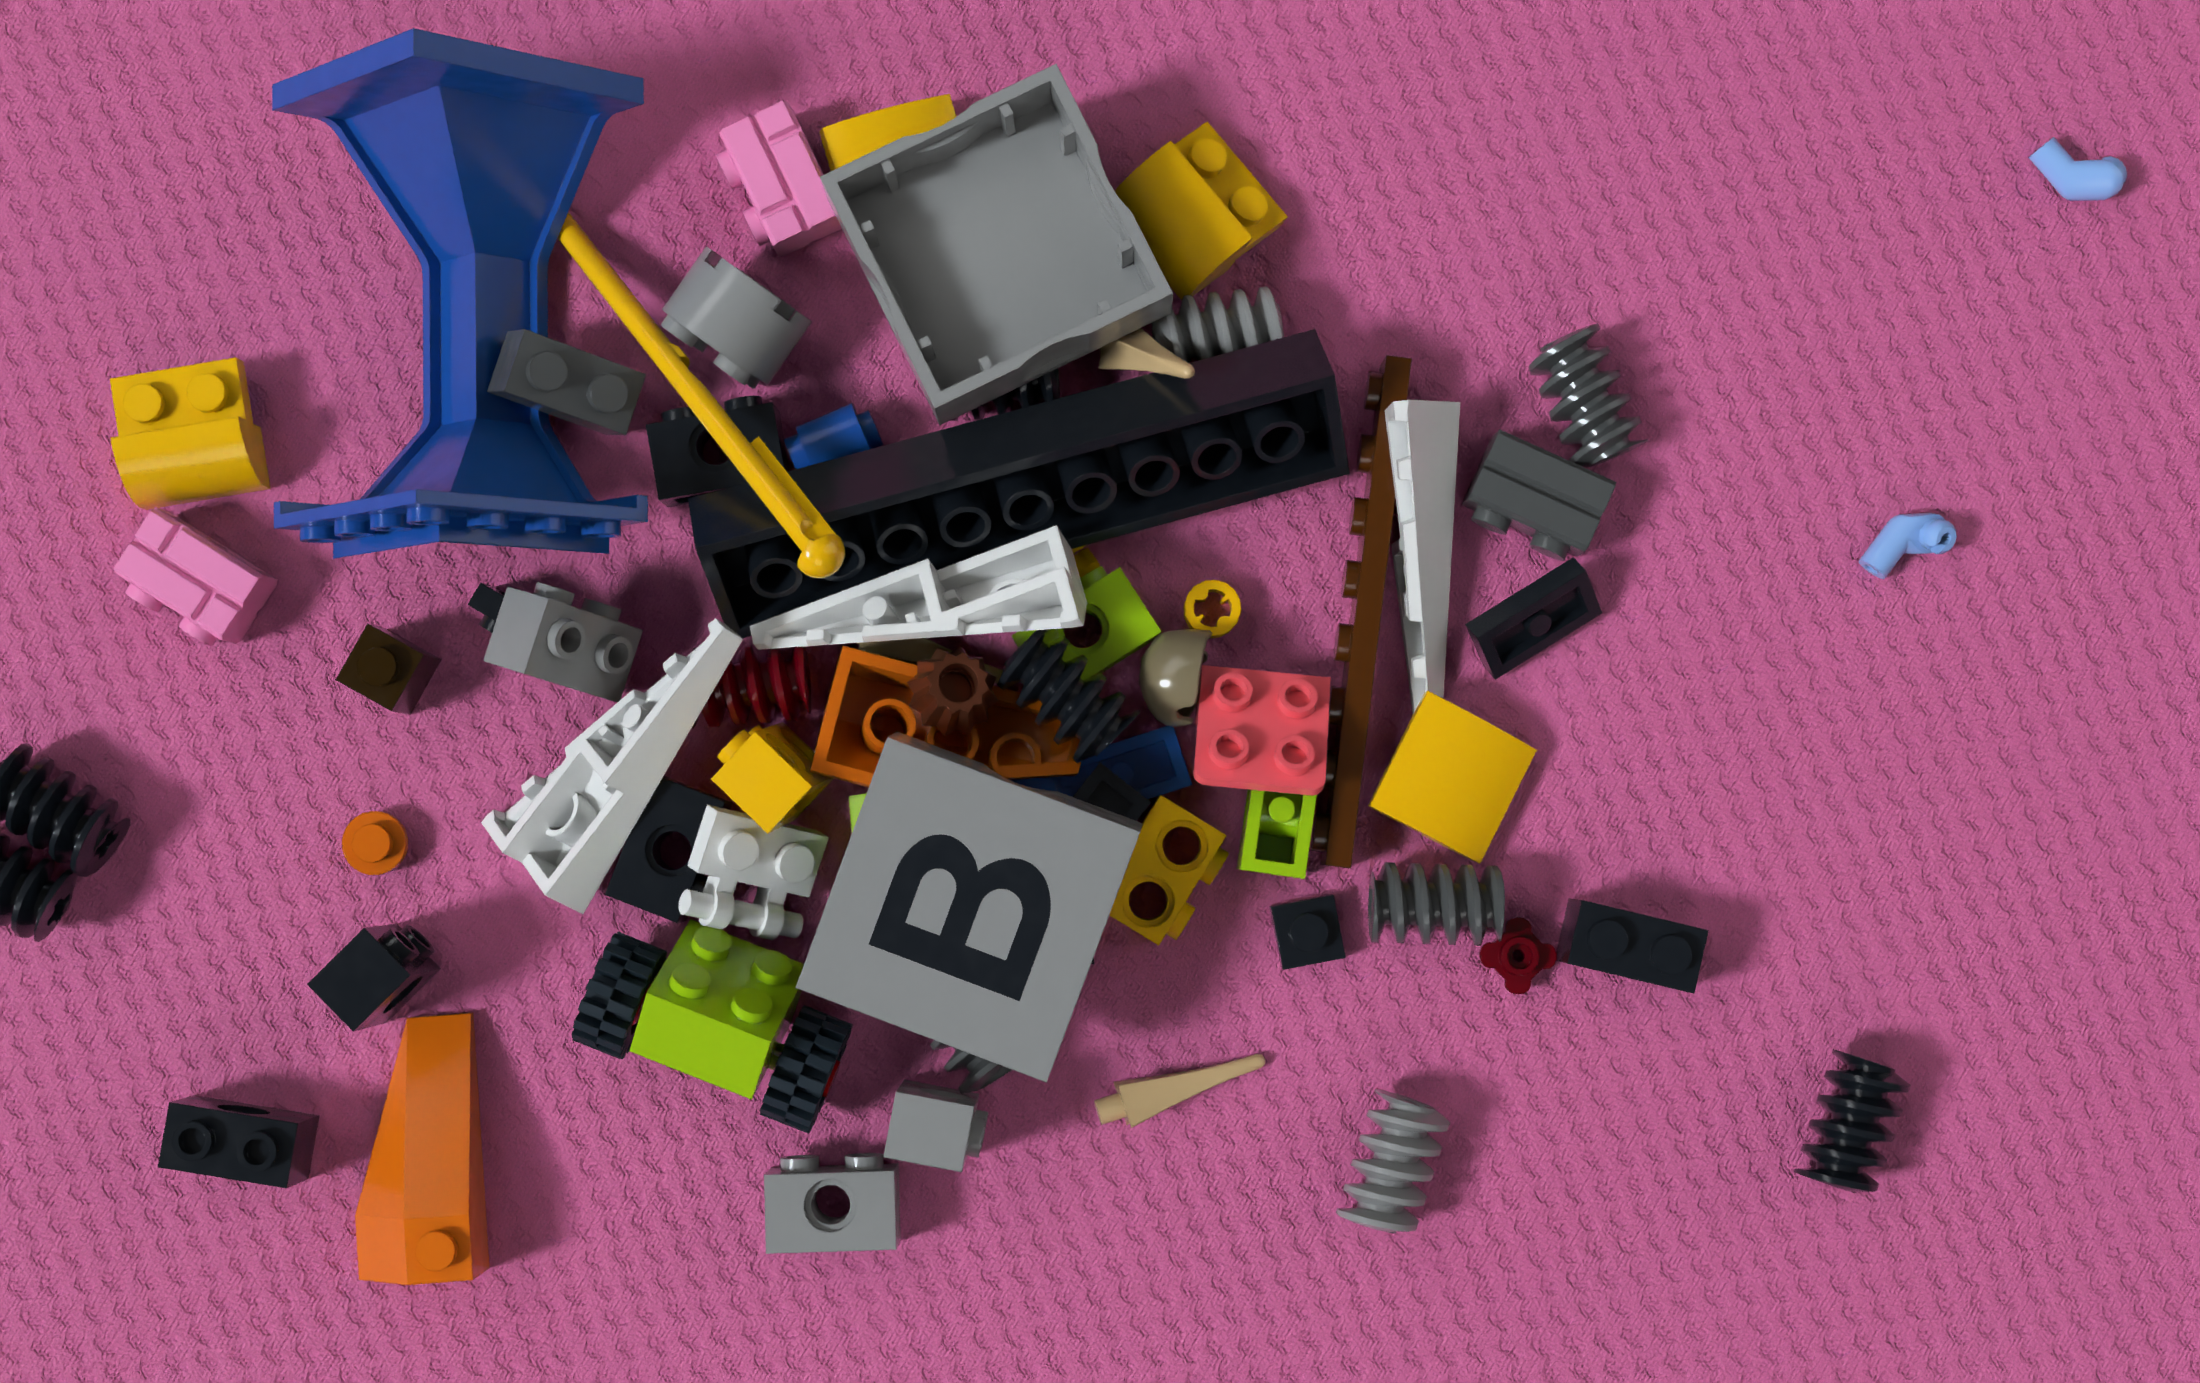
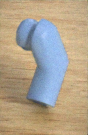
[2028,137,2127,201]
[1859,513,1957,579]

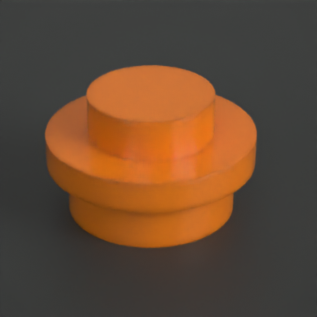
[342,811,408,875]

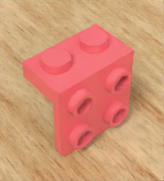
[1193,665,1331,796]

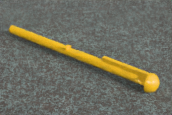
[558,212,845,578]

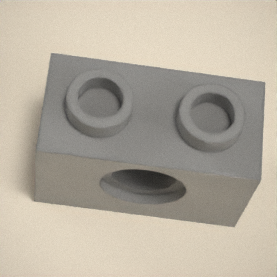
[883,1079,988,1172]
[764,1153,901,1254]

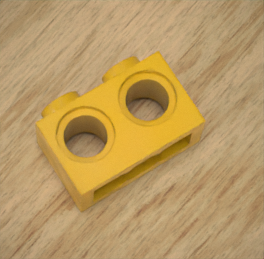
[711,722,834,834]
[1110,795,1229,946]

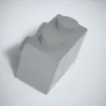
[483,582,643,702]

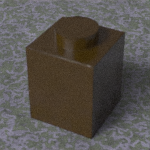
[335,623,442,715]

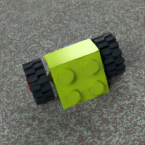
[572,919,853,1133]

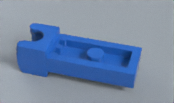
[1011,726,1192,799]

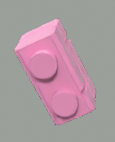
[716,100,842,257]
[114,507,278,646]

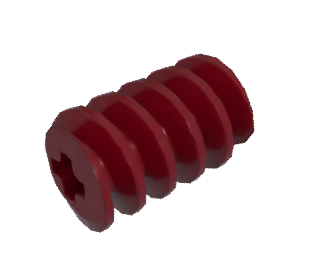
[691,644,811,729]

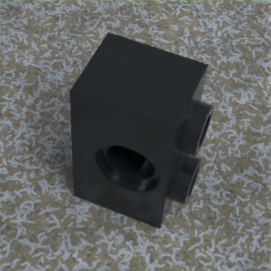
[646,396,790,508]
[605,776,733,923]
[307,924,441,1032]
[158,1095,320,1188]

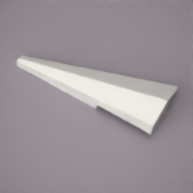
[1384,400,1460,714]
[750,525,1087,650]
[481,618,743,914]

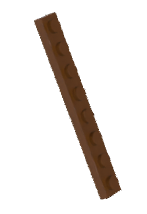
[1311,355,1412,868]

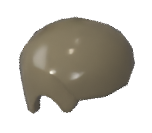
[1139,629,1212,727]

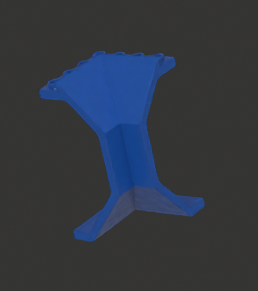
[272,28,648,559]

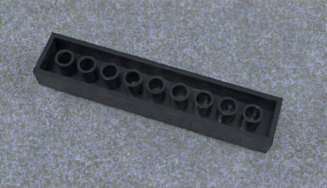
[688,329,1350,638]

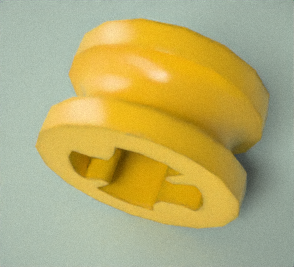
[1183,580,1241,638]

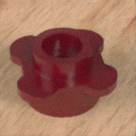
[1479,917,1557,994]

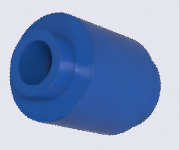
[784,403,884,469]

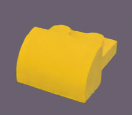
[1115,121,1288,300]
[110,357,271,510]

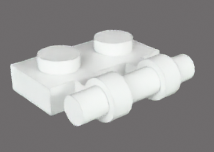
[678,804,829,940]

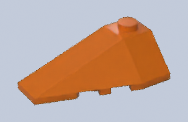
[810,646,1081,787]
[355,1012,490,1285]

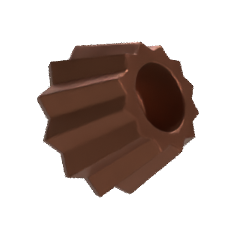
[907,647,998,737]

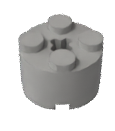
[661,246,812,389]

